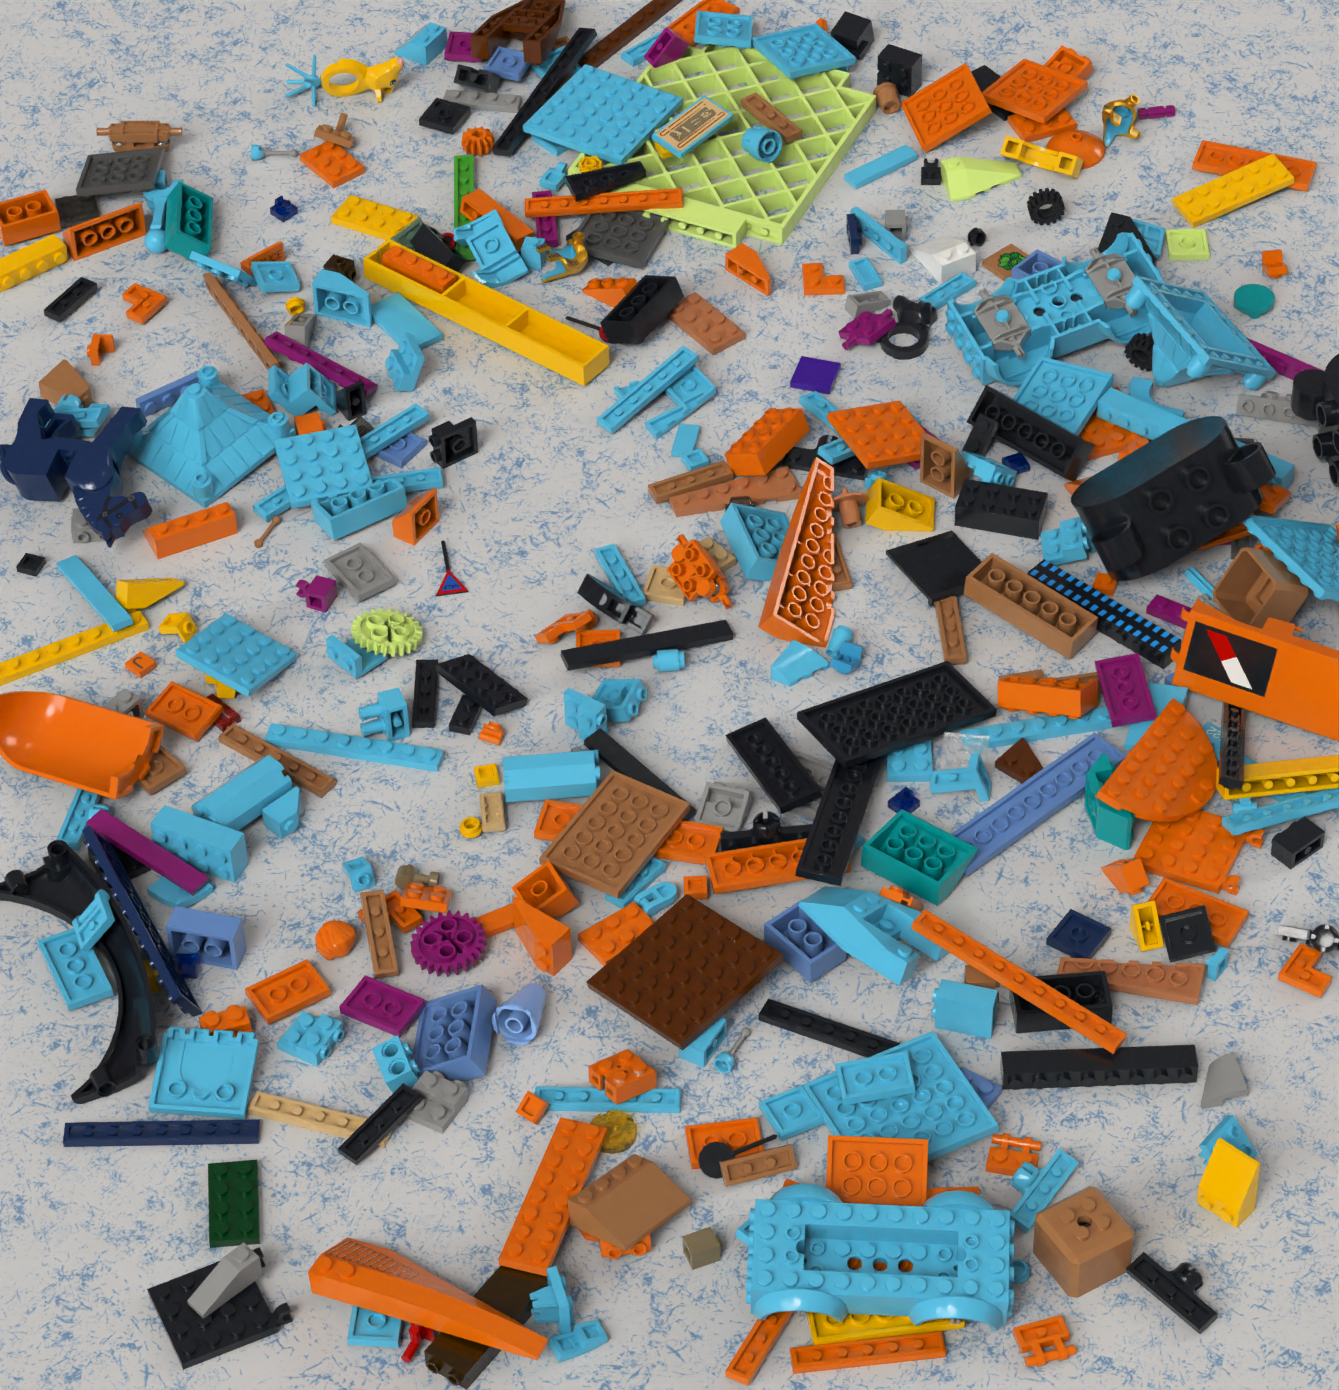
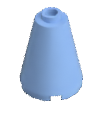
[492,983,546,1045]

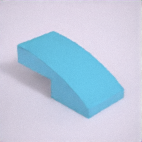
[548,1320,608,1362]

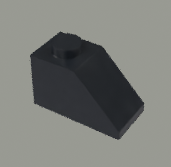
[335,380,367,421]

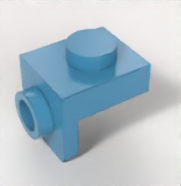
[830,641,863,674]

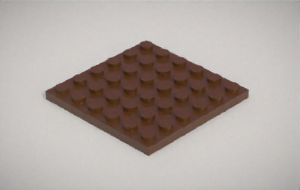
[586,894,784,1051]

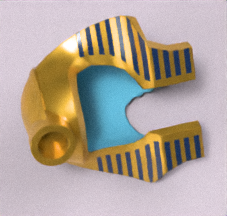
[1102,94,1141,147]
[535,232,588,283]

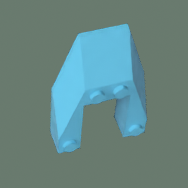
[798,886,949,986]

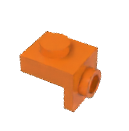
[1262,249,1288,278]
[87,334,115,366]

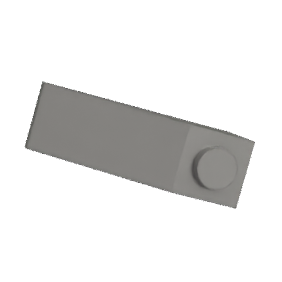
[285,313,316,347]
[187,1243,263,1319]

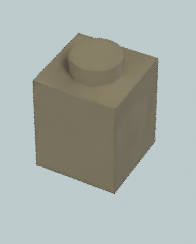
[682,1227,723,1270]

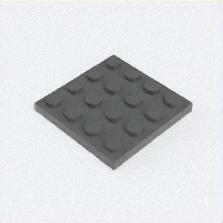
[76,147,165,198]
[571,210,671,269]

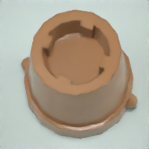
[873,82,900,114]

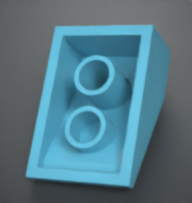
[312,269,372,327]

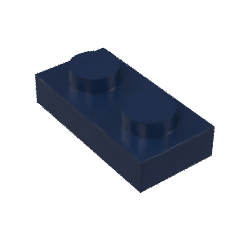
[846,214,862,255]

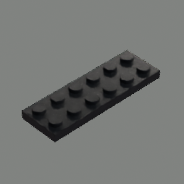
[725,717,822,814]

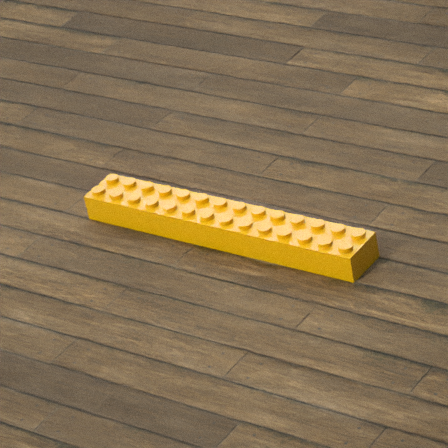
[363,239,610,386]

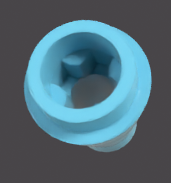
[826,625,853,658]

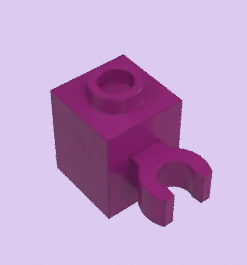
[295,575,337,613]

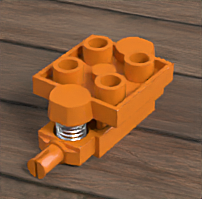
[667,534,733,609]

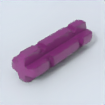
[1137,105,1175,120]

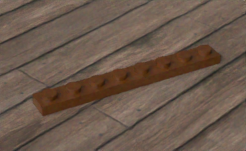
[578,0,683,68]

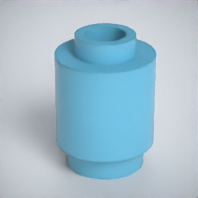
[653,649,685,672]

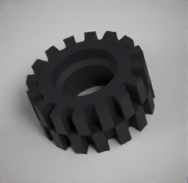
[1027,188,1065,226]
[1124,333,1154,372]

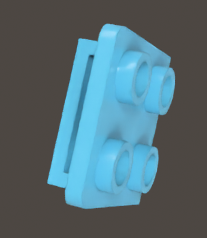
[326,634,388,679]

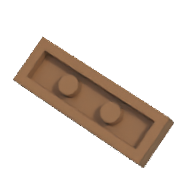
[719,1144,797,1187]

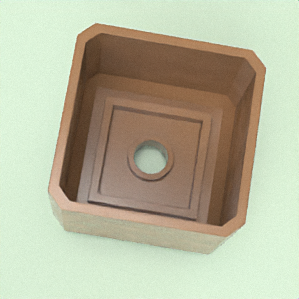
[1213,547,1309,629]
[1033,1186,1134,1298]

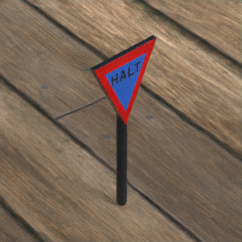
[436,540,468,596]

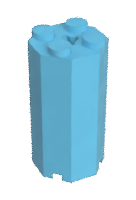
[502,750,600,802]
[191,755,292,831]

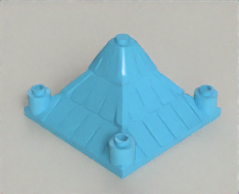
[1125,276,1277,390]
[126,366,296,508]

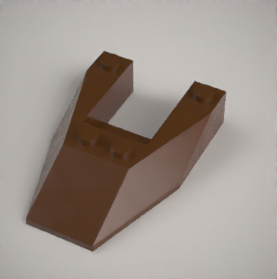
[470,0,566,65]

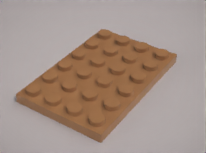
[539,770,691,899]

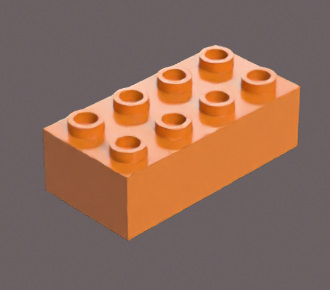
[724,407,810,476]

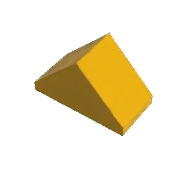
[1129,900,1164,952]

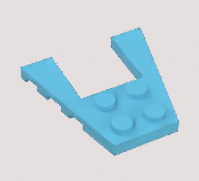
[614,365,716,440]

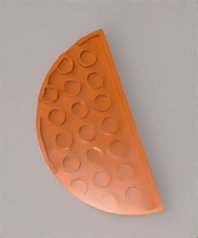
[1095,698,1218,822]

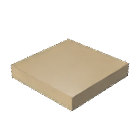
[642,565,686,606]

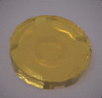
[590,1110,637,1154]

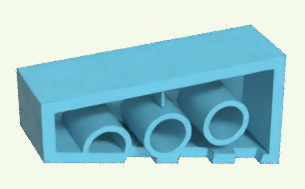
[310,478,407,541]

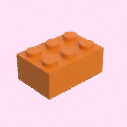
[0,189,61,246]

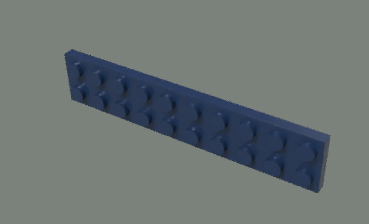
[82,825,203,1017]

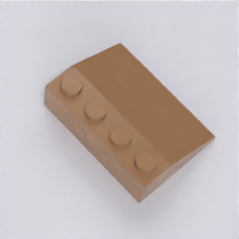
[568,1154,692,1251]

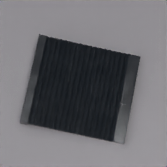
[886,530,982,607]

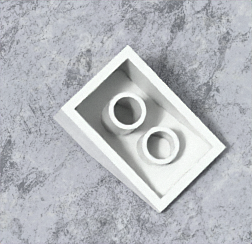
[910,236,976,284]

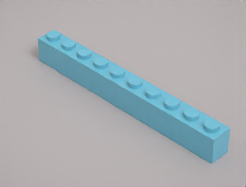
[1097,387,1295,489]

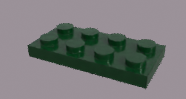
[208,1159,260,1248]

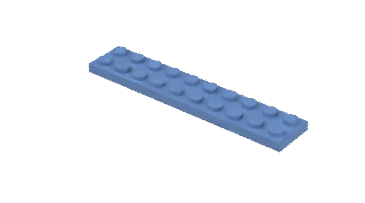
[951,732,1127,877]

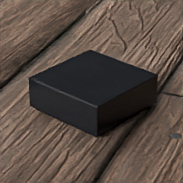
[16,553,46,577]

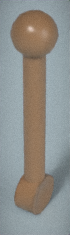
[254,516,281,548]

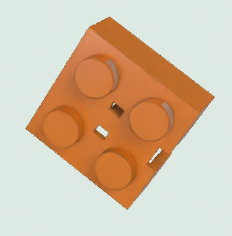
[588,1049,656,1104]

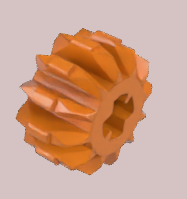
[461,126,494,157]

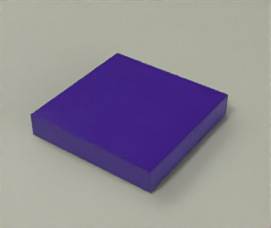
[790,356,841,394]

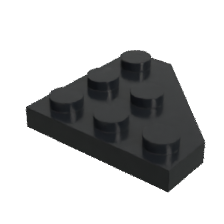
[1098,212,1157,267]

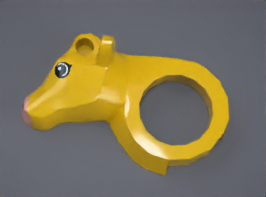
[320,58,404,102]

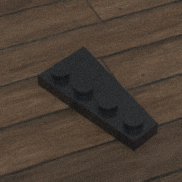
[565,161,646,202]

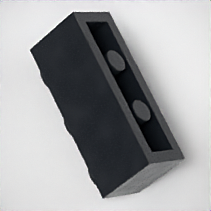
[410,223,466,272]

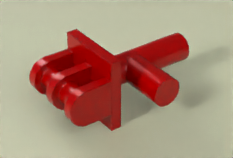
[401,1323,436,1363]

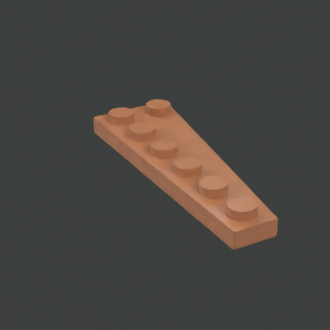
[669,466,802,517]
[1057,957,1206,1005]

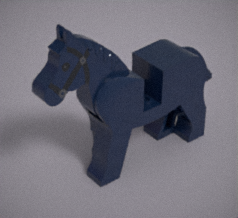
[0,398,153,548]

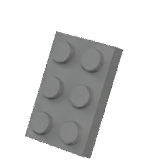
[324,542,395,602]

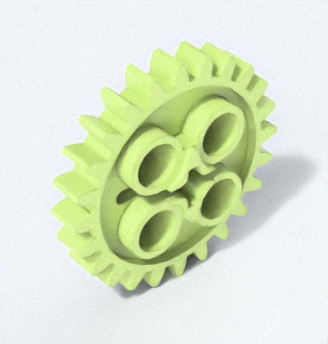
[351,608,423,657]

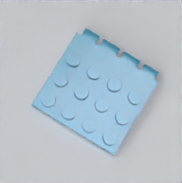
[148,1026,259,1119]

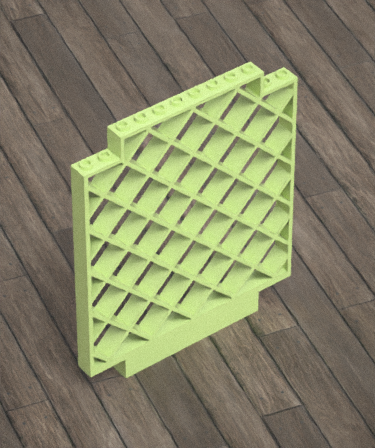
[568,44,876,248]

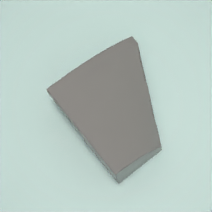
[1200,1052,1248,1109]

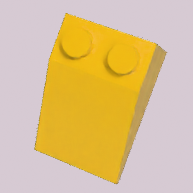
[865,477,935,532]
[1197,1138,1261,1228]

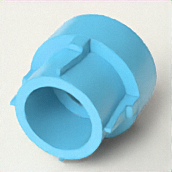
[741,126,782,163]

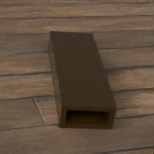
[424,1266,548,1390]

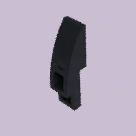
[577,574,655,635]

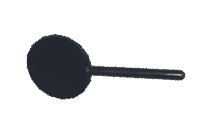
[698,1134,777,1179]

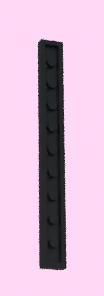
[492,28,597,156]

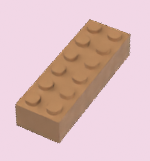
[964,553,1098,660]

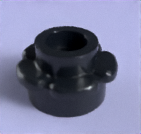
[968,227,986,246]

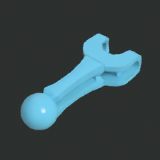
[143,179,184,254]

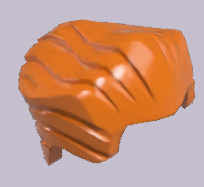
[315,920,356,960]

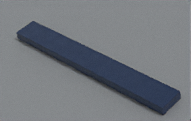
[63,1119,260,1147]

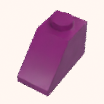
[644,27,690,68]

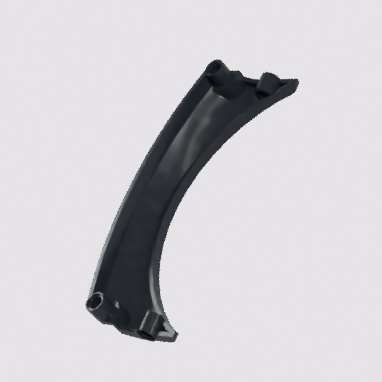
[0,840,158,1104]

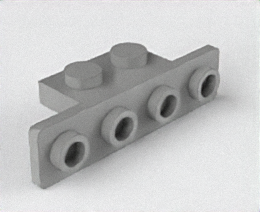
[1236,391,1319,427]

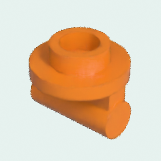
[479,721,505,746]

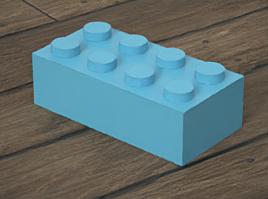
[150,805,248,883]

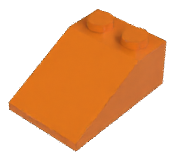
[512,896,572,976]

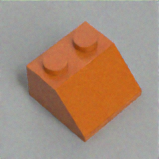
[392,488,439,546]
[511,860,579,918]

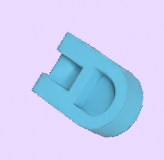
[634,882,677,917]

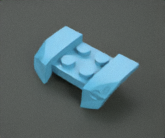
[453,209,529,288]

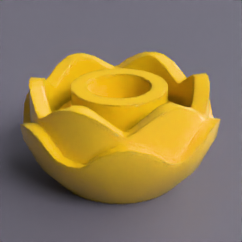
[578,156,603,173]

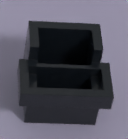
[830,11,874,60]

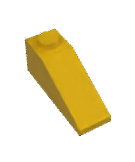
[116,577,184,612]

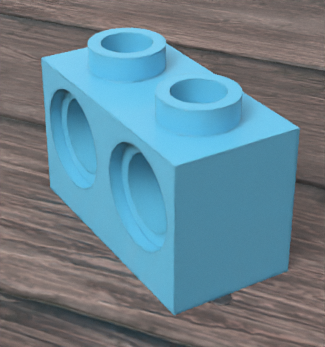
[372,1035,420,1093]

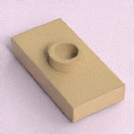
[479,792,505,832]

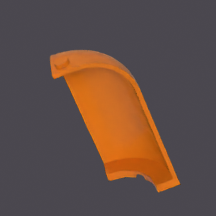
[0,691,165,800]

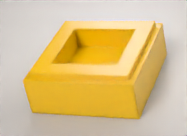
[473,763,500,788]

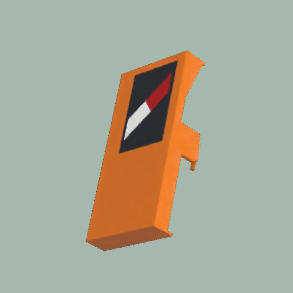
[1170,599,1339,741]

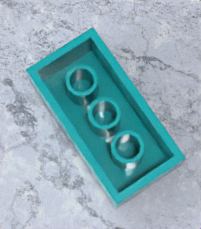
[164,181,213,262]

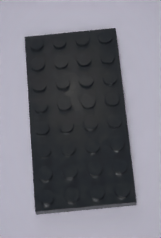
[797,661,997,768]

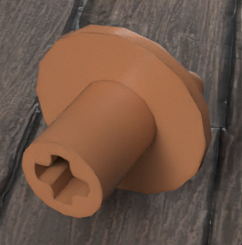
[832,488,868,529]

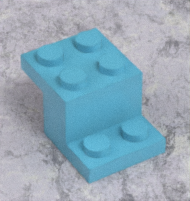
[268,363,336,416]

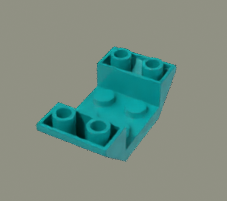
[1084,753,1135,850]

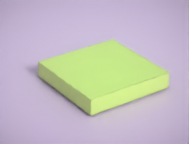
[1165,229,1210,261]

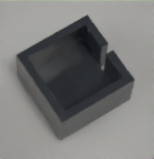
[877,44,922,97]

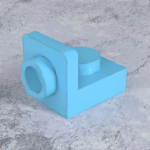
[341,856,376,892]

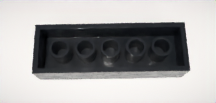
[967,385,1095,481]

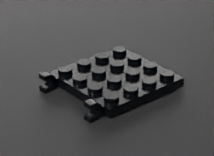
[147,1247,293,1370]

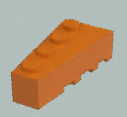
[997,675,1098,719]

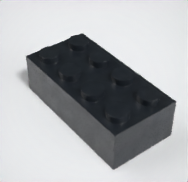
[600,275,684,345]
[954,479,1048,540]
[1009,971,1113,1033]

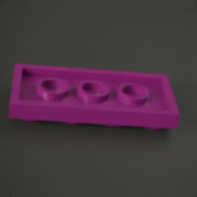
[1094,653,1156,727]

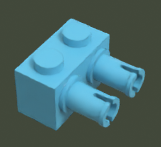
[358,687,410,742]

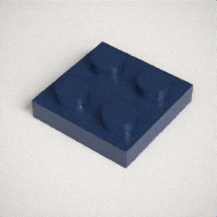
[1046,909,1111,959]

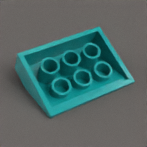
[861,809,978,906]

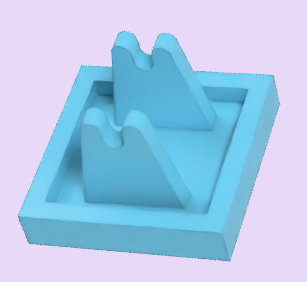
[1198,1115,1257,1166]
[530,1266,574,1334]

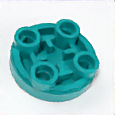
[1233,284,1275,319]

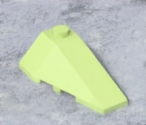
[941,157,1021,202]

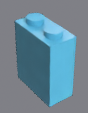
[932,979,998,1039]

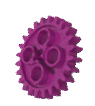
[410,910,487,977]

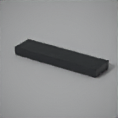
[412,659,438,728]
[338,1083,422,1165]

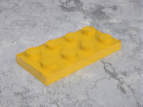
[331,195,419,240]

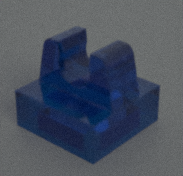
[270,195,298,223]
[888,787,920,813]

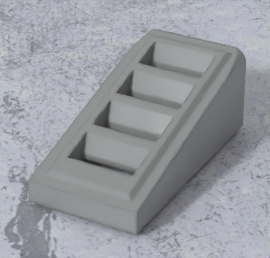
[845,291,891,318]

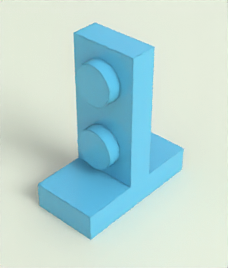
[929,753,992,802]

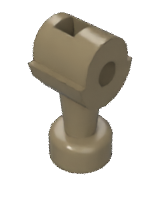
[395,864,440,889]

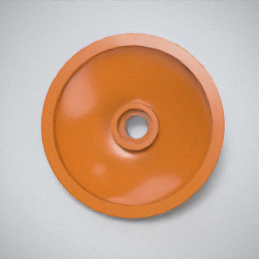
[1046,130,1105,169]

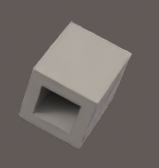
[885,210,906,240]

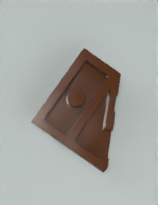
[995,738,1043,784]

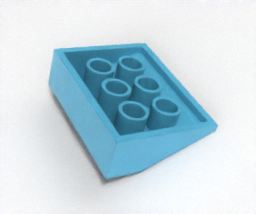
[720,503,790,581]

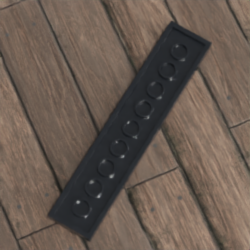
[795,755,886,886]

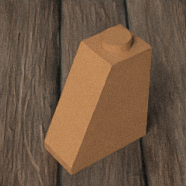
[38,359,93,408]

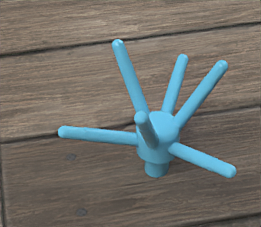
[285,55,322,107]

